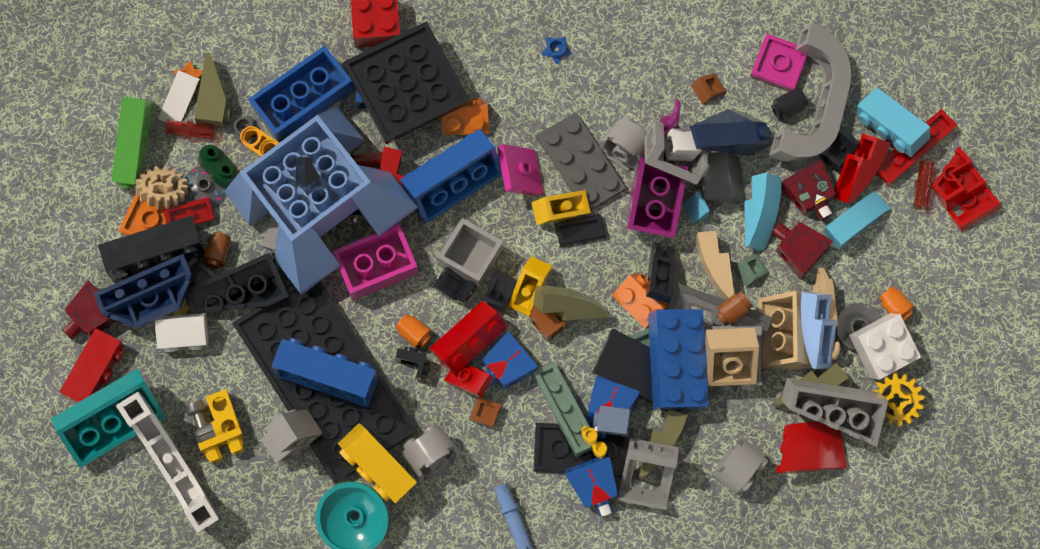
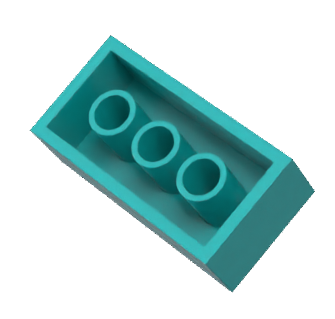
[51,368,166,468]

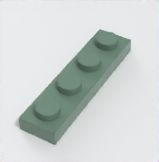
[533,362,598,457]

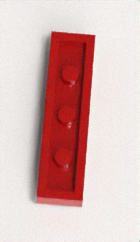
[876,108,958,186]

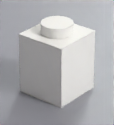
[664,129,702,161]

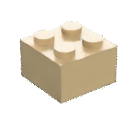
[705,328,759,386]

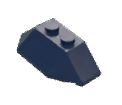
[93,254,192,329]

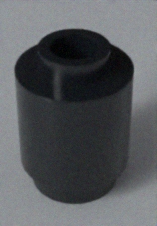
[771,89,808,120]

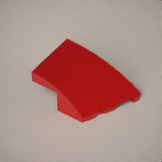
[932,147,1001,232]
[776,421,847,474]

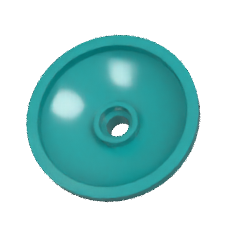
[315,481,389,549]

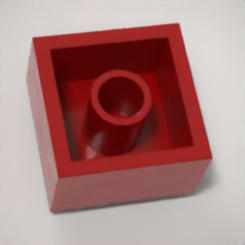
[351,0,400,48]

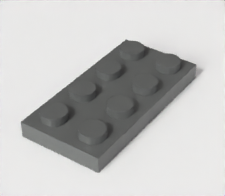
[536,112,626,211]

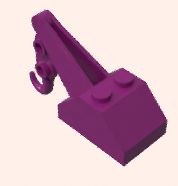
[626,99,688,238]

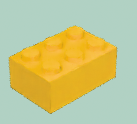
[338,423,417,503]

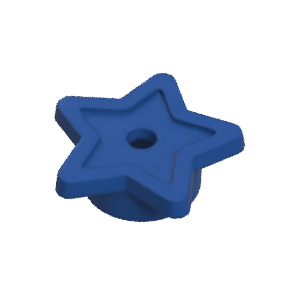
[542,37,572,64]

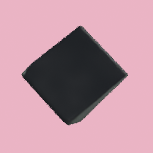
[296,157,320,187]

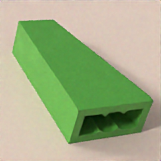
[111,96,155,189]

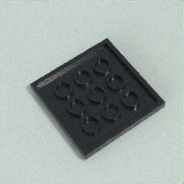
[343,21,470,144]

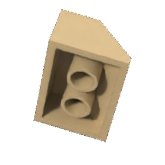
[758,291,812,370]

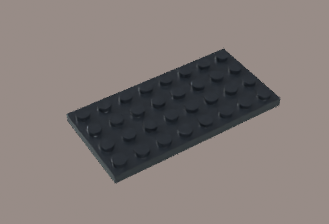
[232,281,418,485]

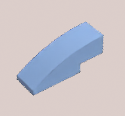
[801,292,837,369]

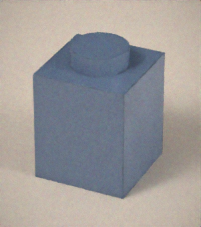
[594,406,631,436]

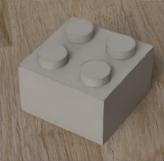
[437,218,503,288]

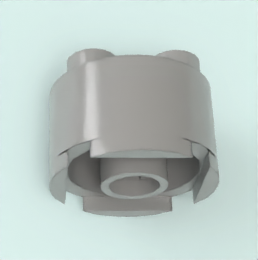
[600,116,649,172]
[403,424,460,482]
[712,436,768,493]

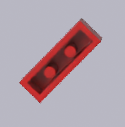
[429,301,508,376]
[59,328,125,403]

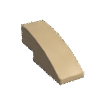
[695,231,734,300]

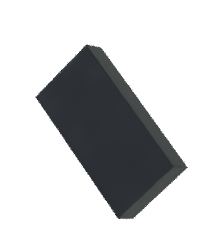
[555,214,606,247]

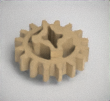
[136,166,188,209]

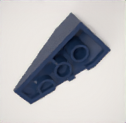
[690,109,772,156]

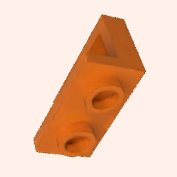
[441,98,489,135]
[612,272,669,329]

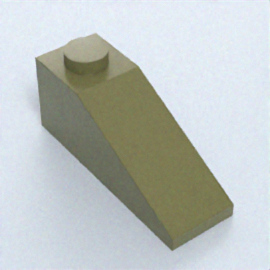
[194,53,232,129]

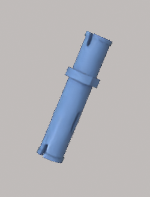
[493,483,533,549]

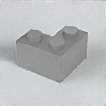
[261,409,322,463]

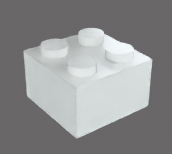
[849,313,921,380]

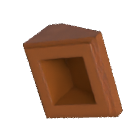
[691,73,726,105]

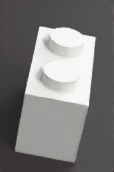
[155,313,208,352]

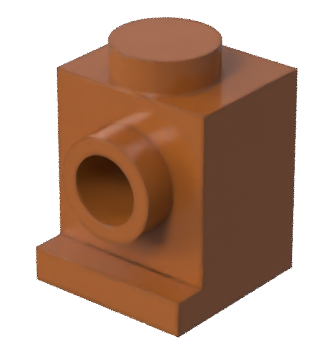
[529,306,567,342]

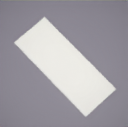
[158,70,199,127]

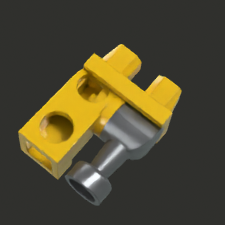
[184,389,245,464]

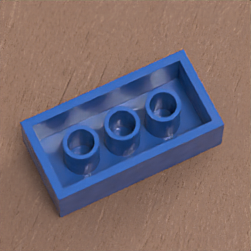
[248,45,355,143]
[400,129,502,224]
[648,309,709,411]
[272,338,378,408]

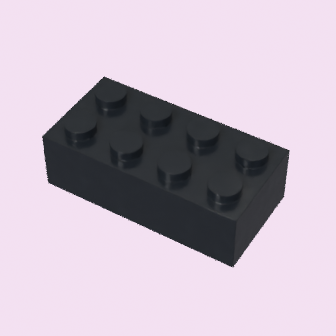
[98,216,204,283]

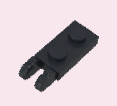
[646,242,676,304]

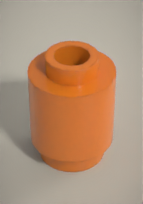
[879,286,914,321]
[395,314,432,349]

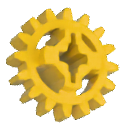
[872,372,925,426]

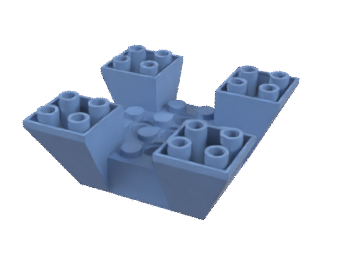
[224,107,418,295]

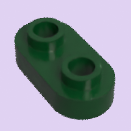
[198,145,237,187]

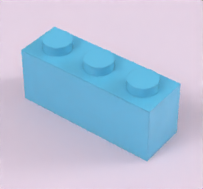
[857,87,930,157]

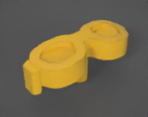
[581,426,607,459]

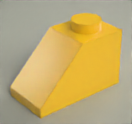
[531,190,591,225]
[508,256,553,316]

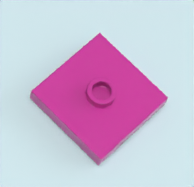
[750,33,808,91]
[497,144,544,196]

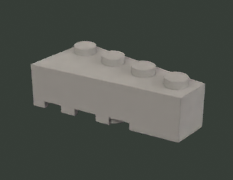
[782,378,888,447]

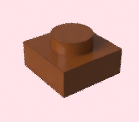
[470,397,501,429]

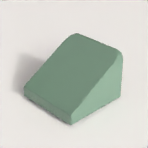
[733,254,769,287]

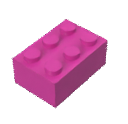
[332,224,419,301]

